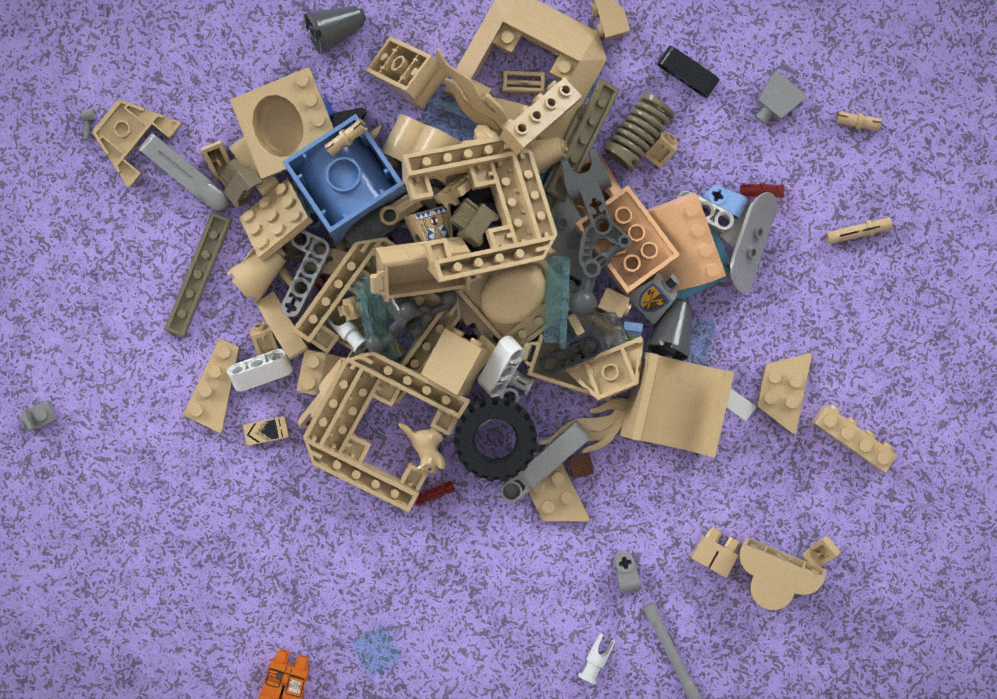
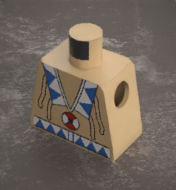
[404,206,453,243]

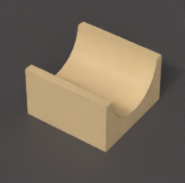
[620,352,734,458]

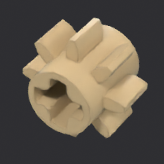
[337,295,366,321]

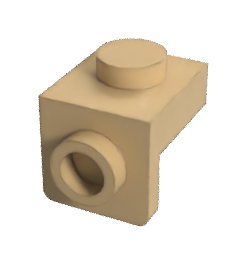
[802,536,841,567]

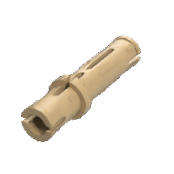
[826,217,893,245]

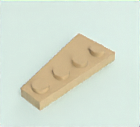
[183,338,240,434]

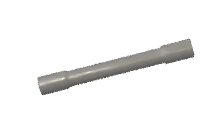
[642,602,702,699]

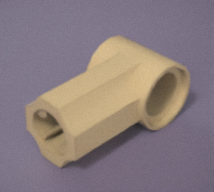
[380,194,423,227]

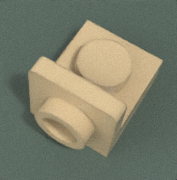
[644,131,678,168]
[250,322,279,356]

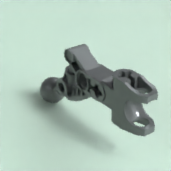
[560,148,632,317]

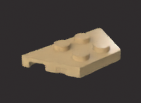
[565,336,644,401]
[757,353,812,434]
[529,464,590,522]

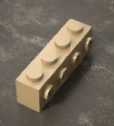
[499,77,582,155]
[810,405,898,473]

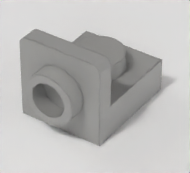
[20,400,58,431]

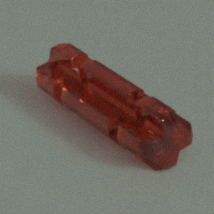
[415,481,455,506]

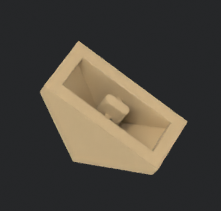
[201,141,231,183]

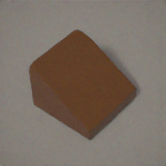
[568,453,594,479]

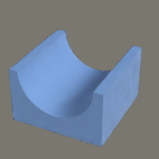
[283,114,407,245]

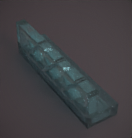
[423,96,479,140]
[544,256,570,349]
[354,277,398,359]

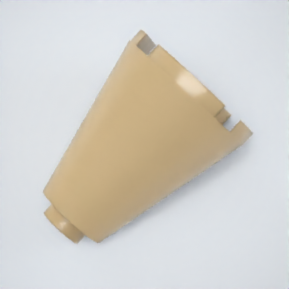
[526,137,568,175]
[227,248,287,303]

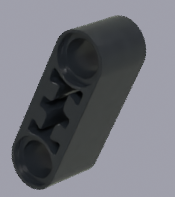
[657,45,720,98]
[540,336,601,374]

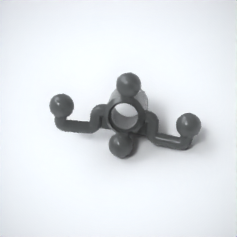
[366,290,457,352]

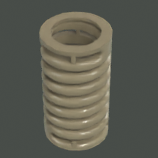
[603,92,675,171]

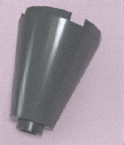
[304,6,366,54]
[648,298,692,361]

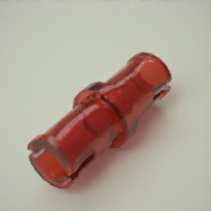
[739,182,785,198]

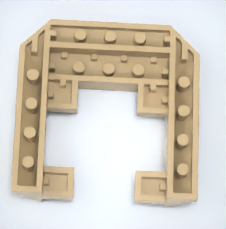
[443,0,607,140]
[402,137,557,283]
[292,237,461,404]
[303,351,470,512]

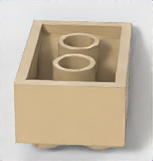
[296,350,346,395]

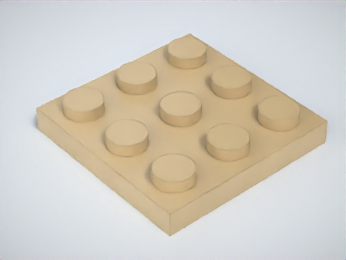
[239,178,313,262]

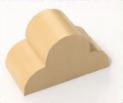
[365,36,447,110]
[381,114,462,188]
[740,536,827,610]

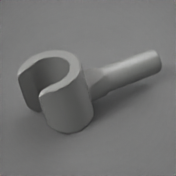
[81,108,96,139]

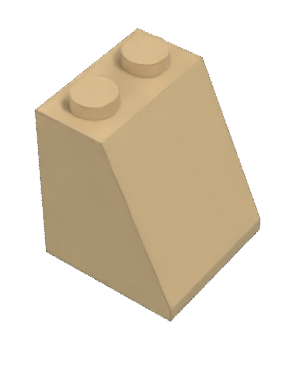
[421,327,487,396]

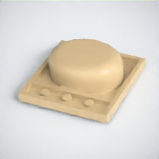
[230,67,334,180]
[457,259,573,347]

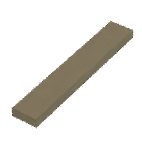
[545,79,619,203]
[164,211,232,338]

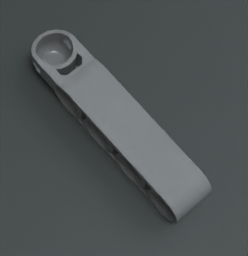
[138,133,230,212]
[500,420,591,502]

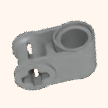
[614,551,642,594]

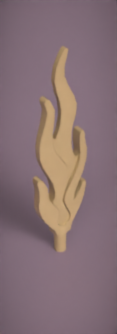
[436,49,509,137]
[534,398,628,455]

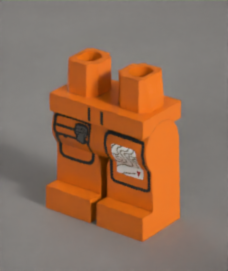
[258,648,310,699]

